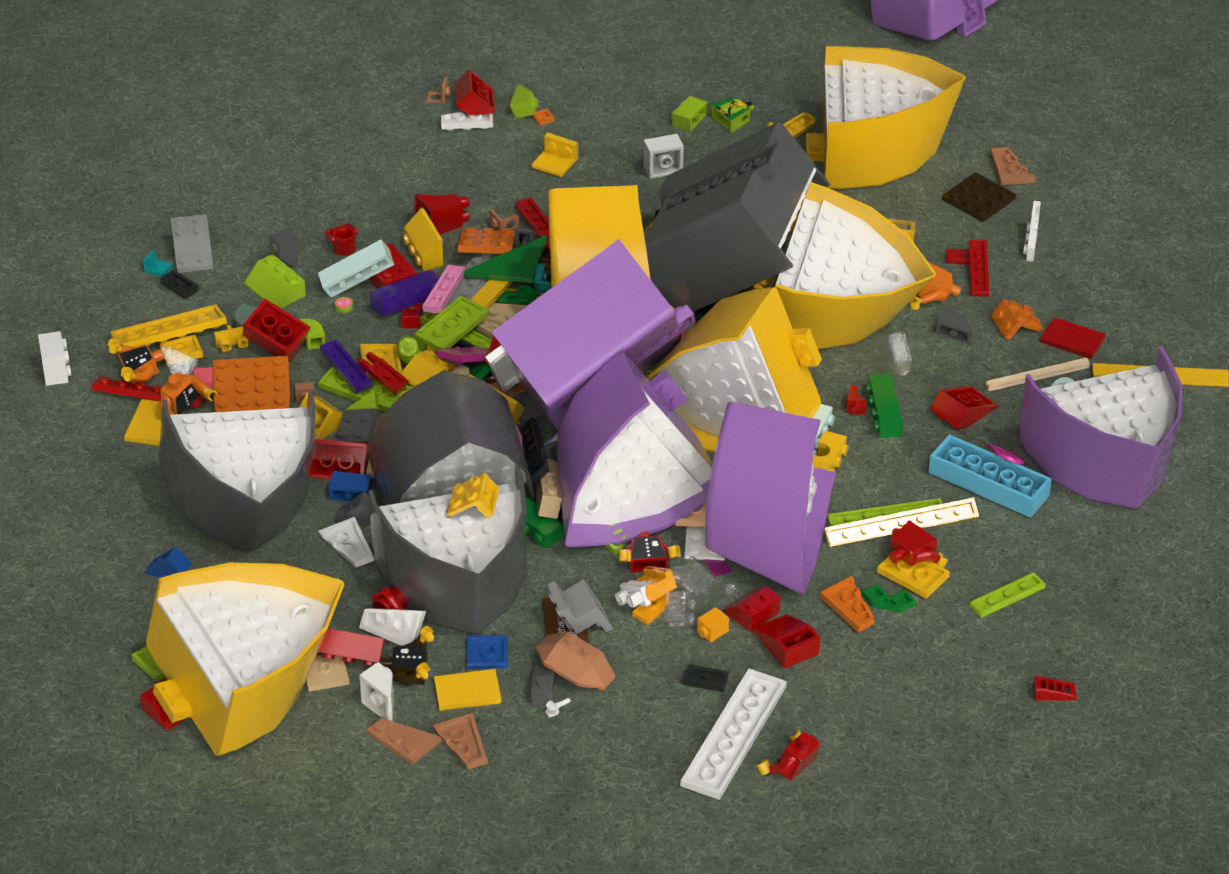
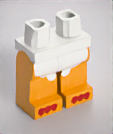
[615,566,677,607]

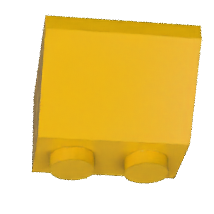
[401,350,455,387]
[299,393,343,440]

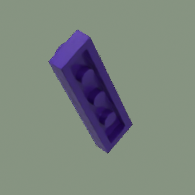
[320,339,373,393]

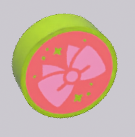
[335,297,353,313]

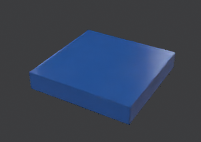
[467,635,508,669]

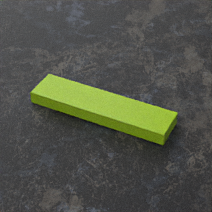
[969,572,1046,618]

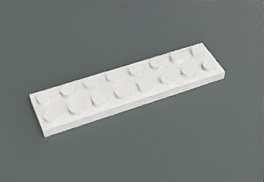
[681,669,787,800]

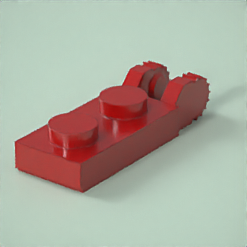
[358,352,409,396]

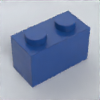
[328,471,373,502]

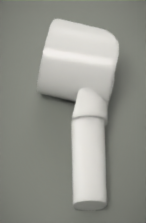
[545,698,570,717]

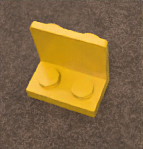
[532,132,578,177]
[447,473,499,518]

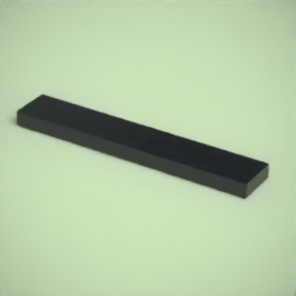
[519,417,549,484]

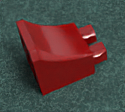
[414,193,470,235]

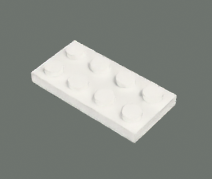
[685,527,724,560]

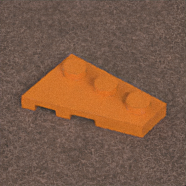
[820,576,875,633]

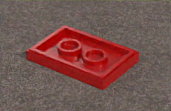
[1040,317,1106,359]

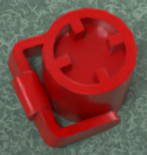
[325,223,358,256]
[371,586,408,610]

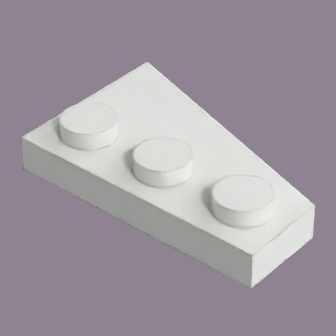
[441,112,493,130]
[1023,201,1041,261]
[318,517,374,568]
[359,608,426,646]

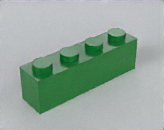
[865,374,903,438]
[525,496,563,548]

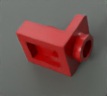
[846,385,866,415]

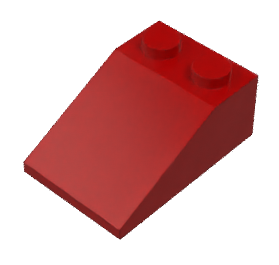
[931,386,999,430]

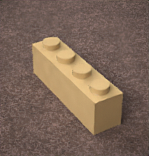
[534,459,562,519]

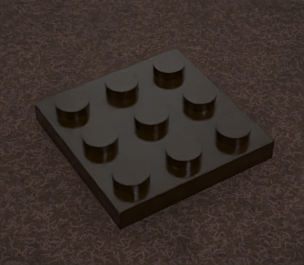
[942,172,1017,222]

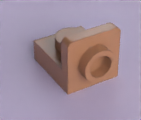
[295,382,315,403]

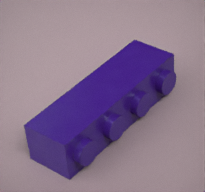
[369,270,441,316]

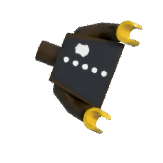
[380,626,434,687]

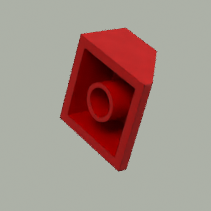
[723,586,781,632]

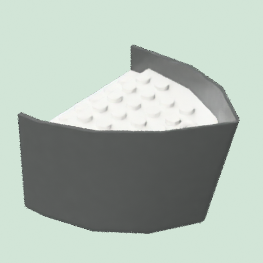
[370,371,534,506]
[159,391,316,553]
[369,464,527,634]

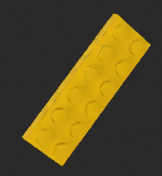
[110,304,227,347]

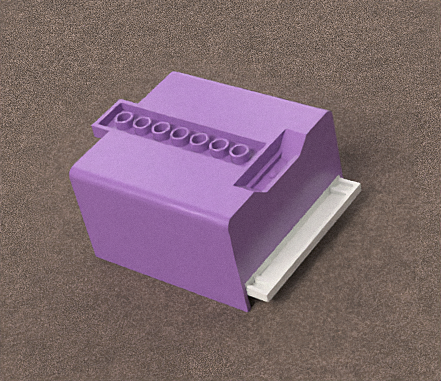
[486,239,695,432]

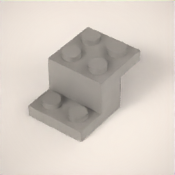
[171,214,213,273]
[548,579,613,634]

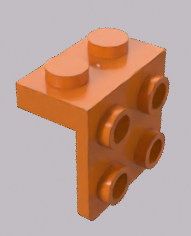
[991,299,1043,339]

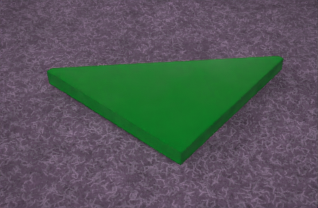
[464,236,547,283]

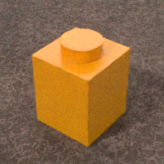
[697,607,729,642]

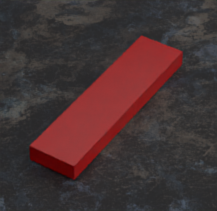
[968,240,990,297]

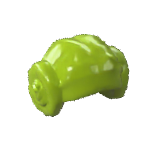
[397,335,426,364]

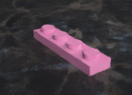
[423,265,465,314]

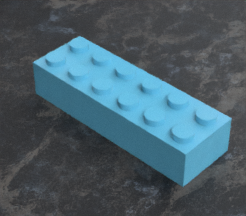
[929,434,1052,518]

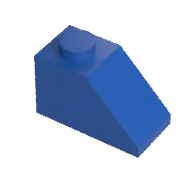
[144,547,192,578]

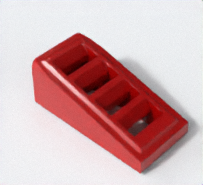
[401,302,422,329]
[1033,676,1077,701]

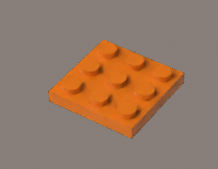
[458,227,515,254]

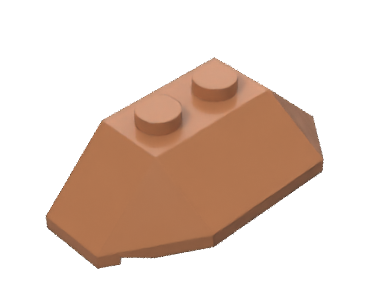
[536,632,616,690]

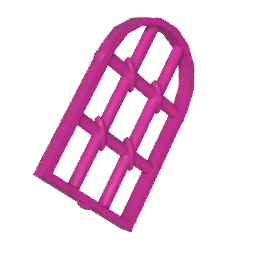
[986,443,1024,465]

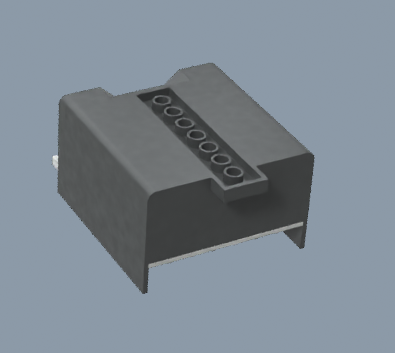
[643,122,830,312]

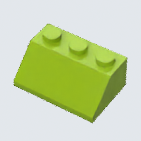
[244,254,306,308]

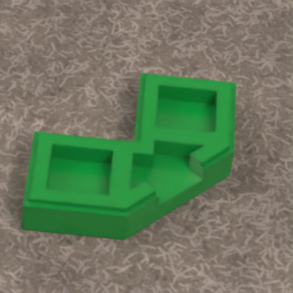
[494,283,539,305]
[861,584,917,613]

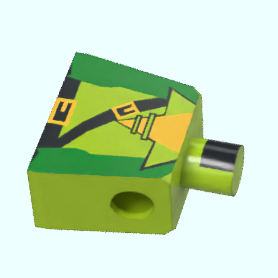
[711,97,754,132]

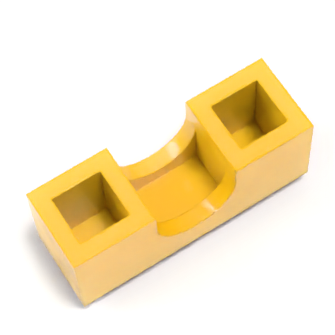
[812,430,849,472]

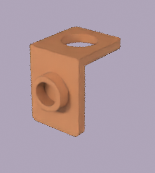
[426,77,451,104]
[489,209,519,231]

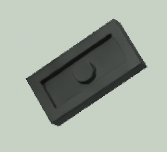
[160,270,199,299]
[683,664,729,692]

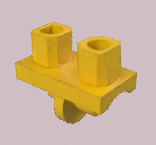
[214,324,249,352]

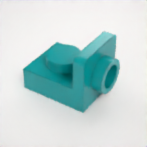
[143,250,173,277]
[533,263,551,293]

